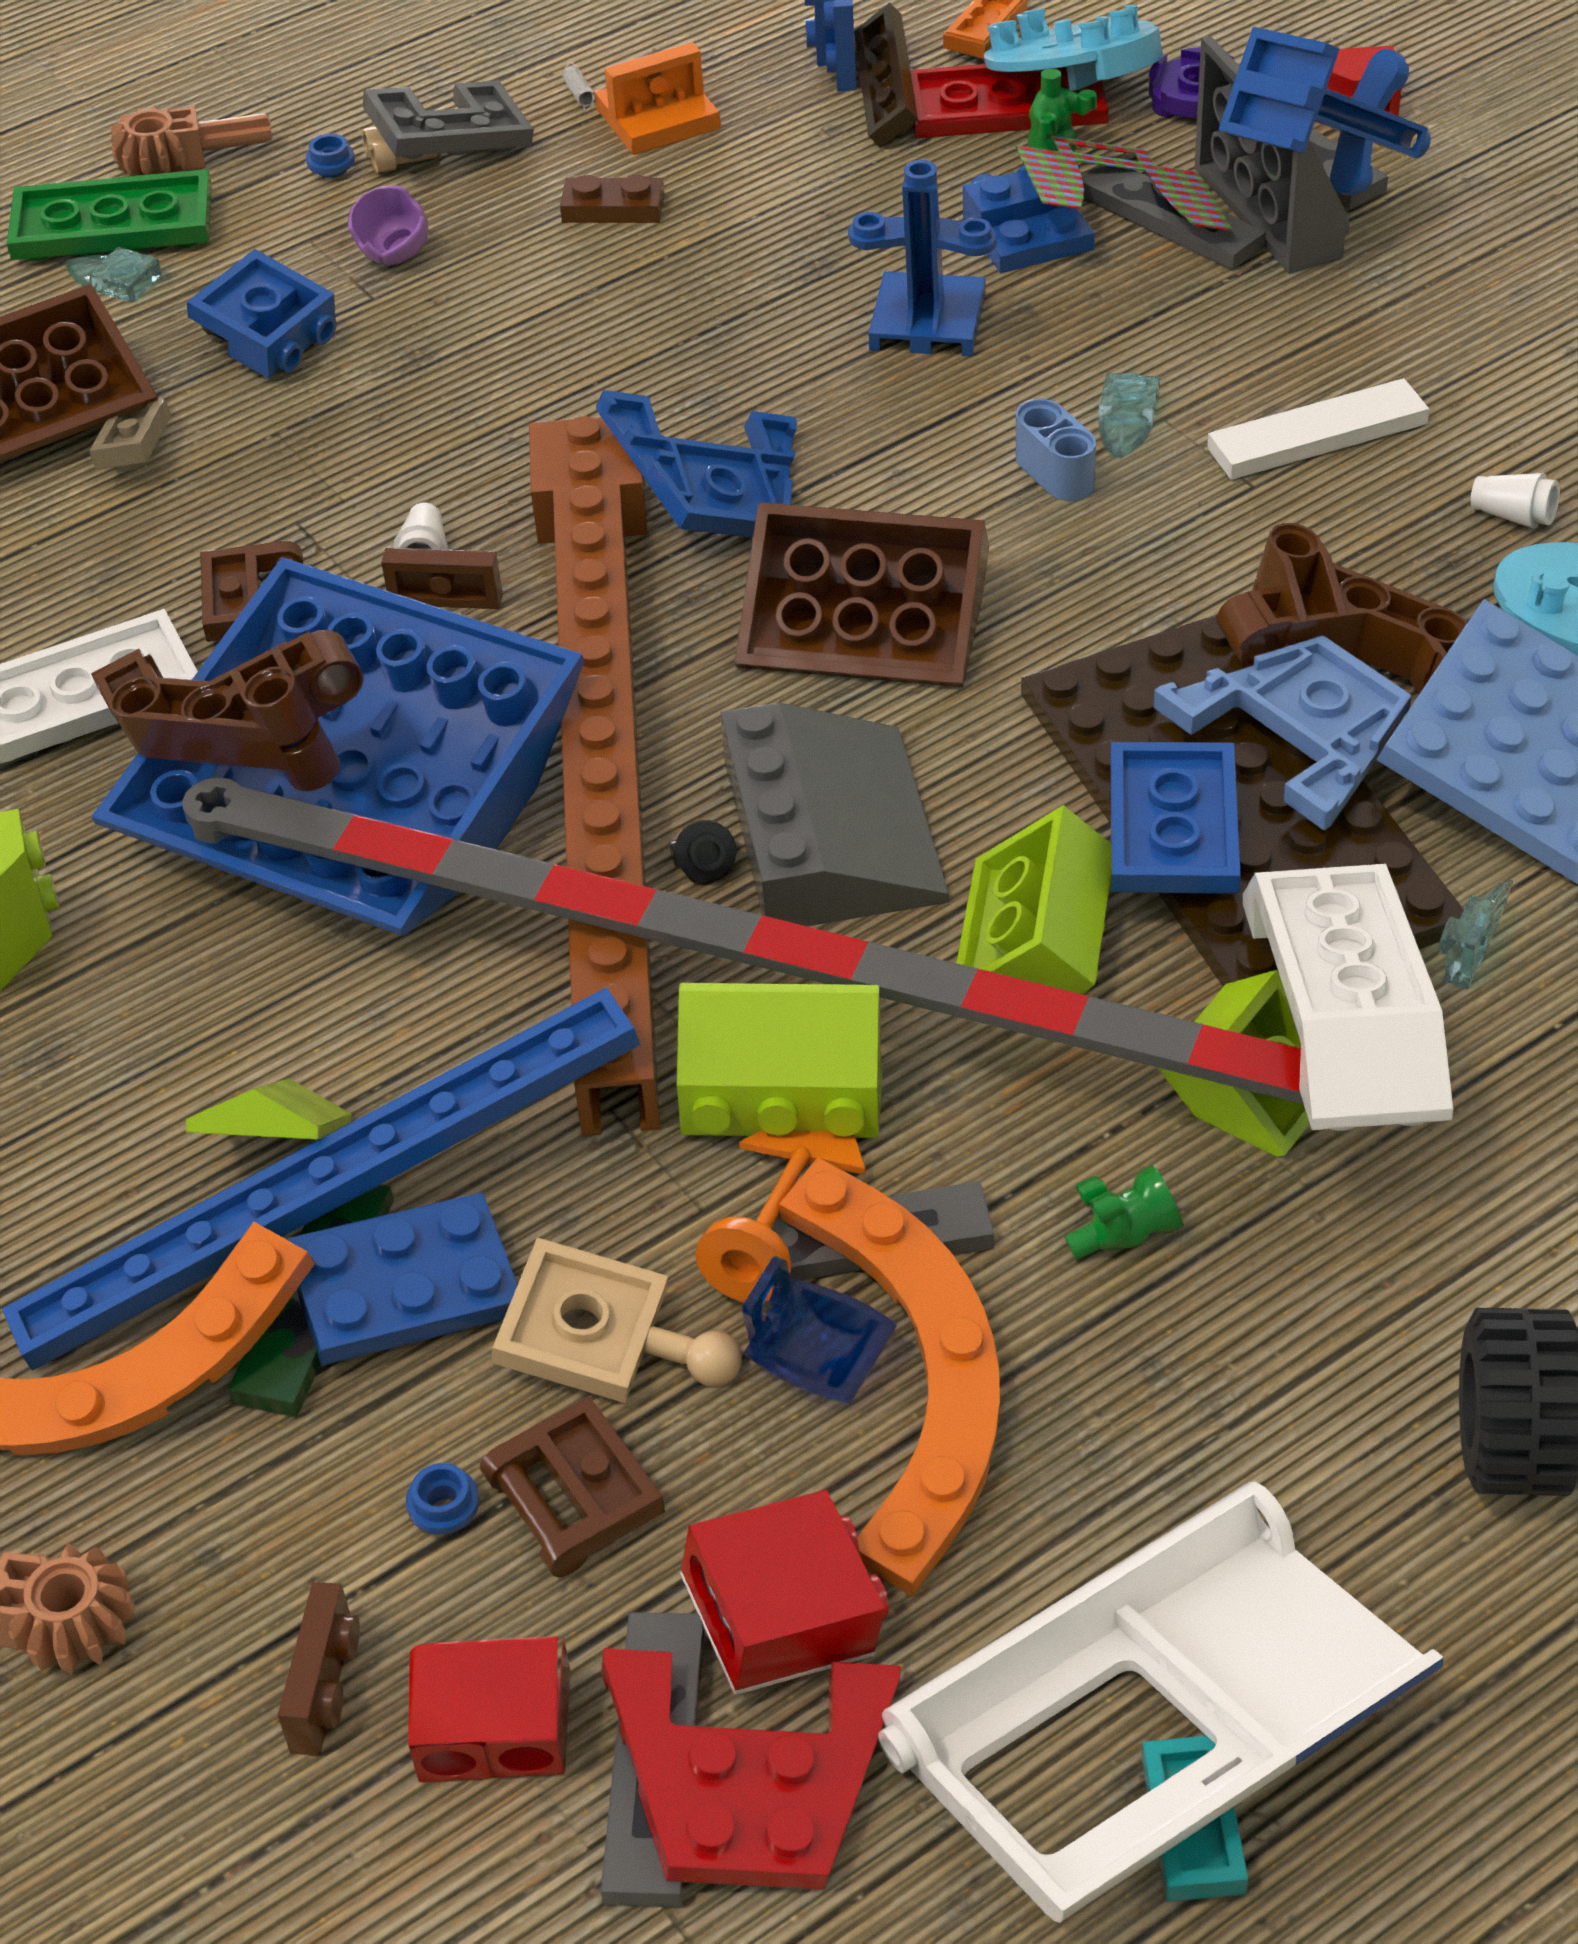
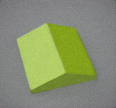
[186,1078,352,1139]

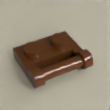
[200,541,303,642]
[480,1396,665,1577]

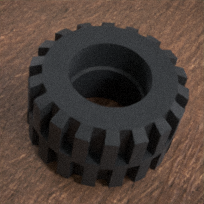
[1459,1308,1578,1496]

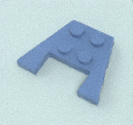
[1153,635,1412,830]

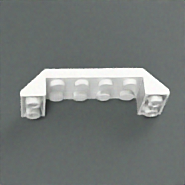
[1243,864,1453,1131]

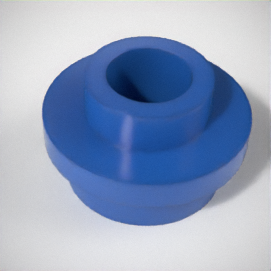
[306,134,355,178]
[406,1463,479,1535]

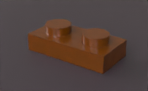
[560,175,665,223]
[381,548,503,609]
[278,1581,360,1756]

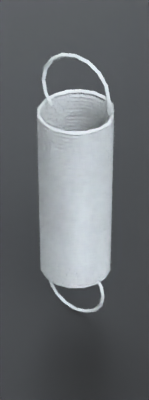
[562,62,595,111]

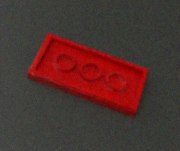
[910,64,1108,139]

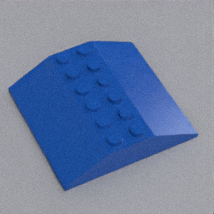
[91,557,584,936]

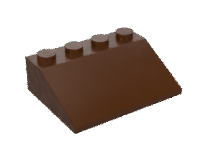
[0,284,158,462]
[734,502,989,688]

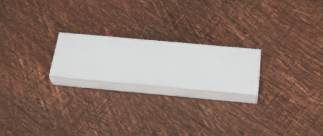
[1207,378,1429,480]

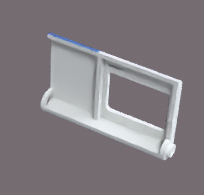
[878,1482,1444,1923]

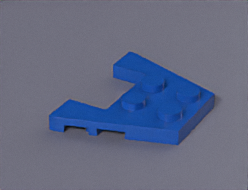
[596,390,797,538]

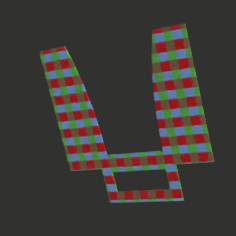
[1015,136,1232,231]

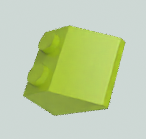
[0,809,59,991]
[1158,970,1310,1157]

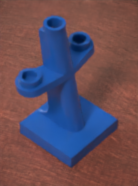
[1218,26,1431,196]
[848,160,997,357]

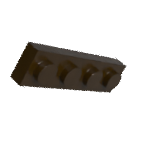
[854,2,918,148]

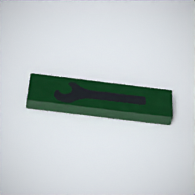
[228,1184,394,1417]

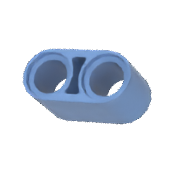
[1016,399,1096,501]

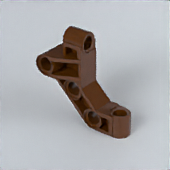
[1216,523,1467,694]
[91,630,364,792]

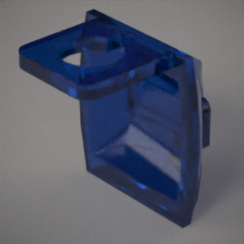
[742,1256,897,1404]

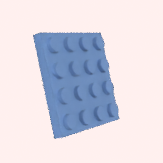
[1376,599,1578,884]

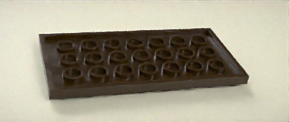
[1021,614,1469,986]

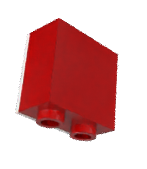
[680,1489,889,1695]

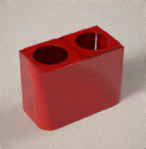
[408,1636,570,1782]

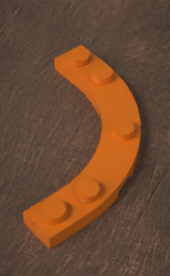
[779,1157,1000,1597]
[0,1222,315,1456]

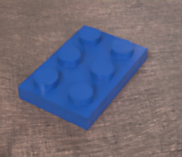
[1110,742,1240,893]
[286,1192,518,1366]

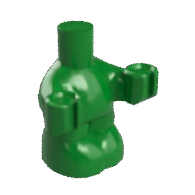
[1028,69,1097,151]
[1064,1165,1184,1261]

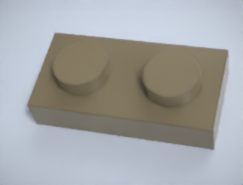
[89,397,171,472]

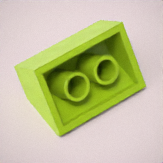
[956,805,1111,995]
[677,983,882,1138]

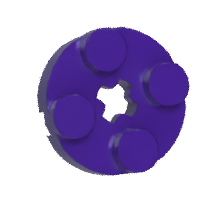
[1148,48,1234,118]

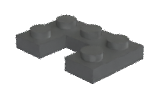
[363,81,534,159]

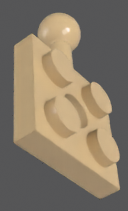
[491,1237,742,1403]

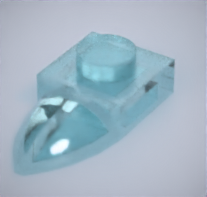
[65,247,162,303]
[1099,372,1160,459]
[1439,880,1513,989]

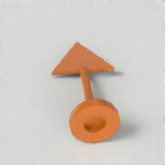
[695,1130,865,1303]

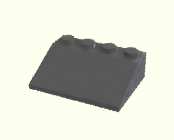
[1195,36,1349,274]
[720,702,949,926]

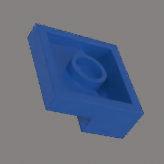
[804,0,856,91]
[963,165,1095,274]
[187,249,337,379]

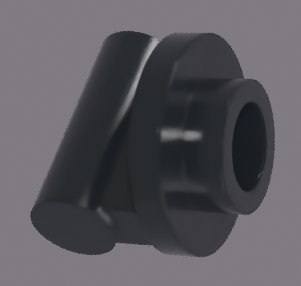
[669,820,736,882]

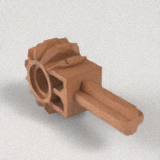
[110,106,272,176]
[0,1543,135,1675]

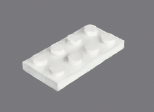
[0,609,198,764]

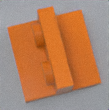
[594,42,721,155]

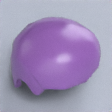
[347,186,428,266]

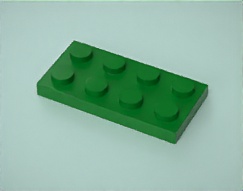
[6,169,212,261]

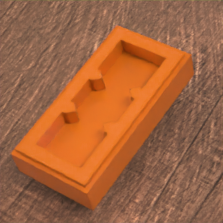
[943,0,1027,59]

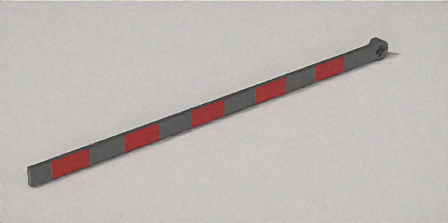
[182,777,1304,1104]

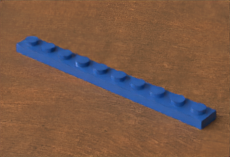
[2,987,641,1371]

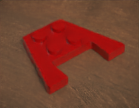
[601,1648,901,1890]

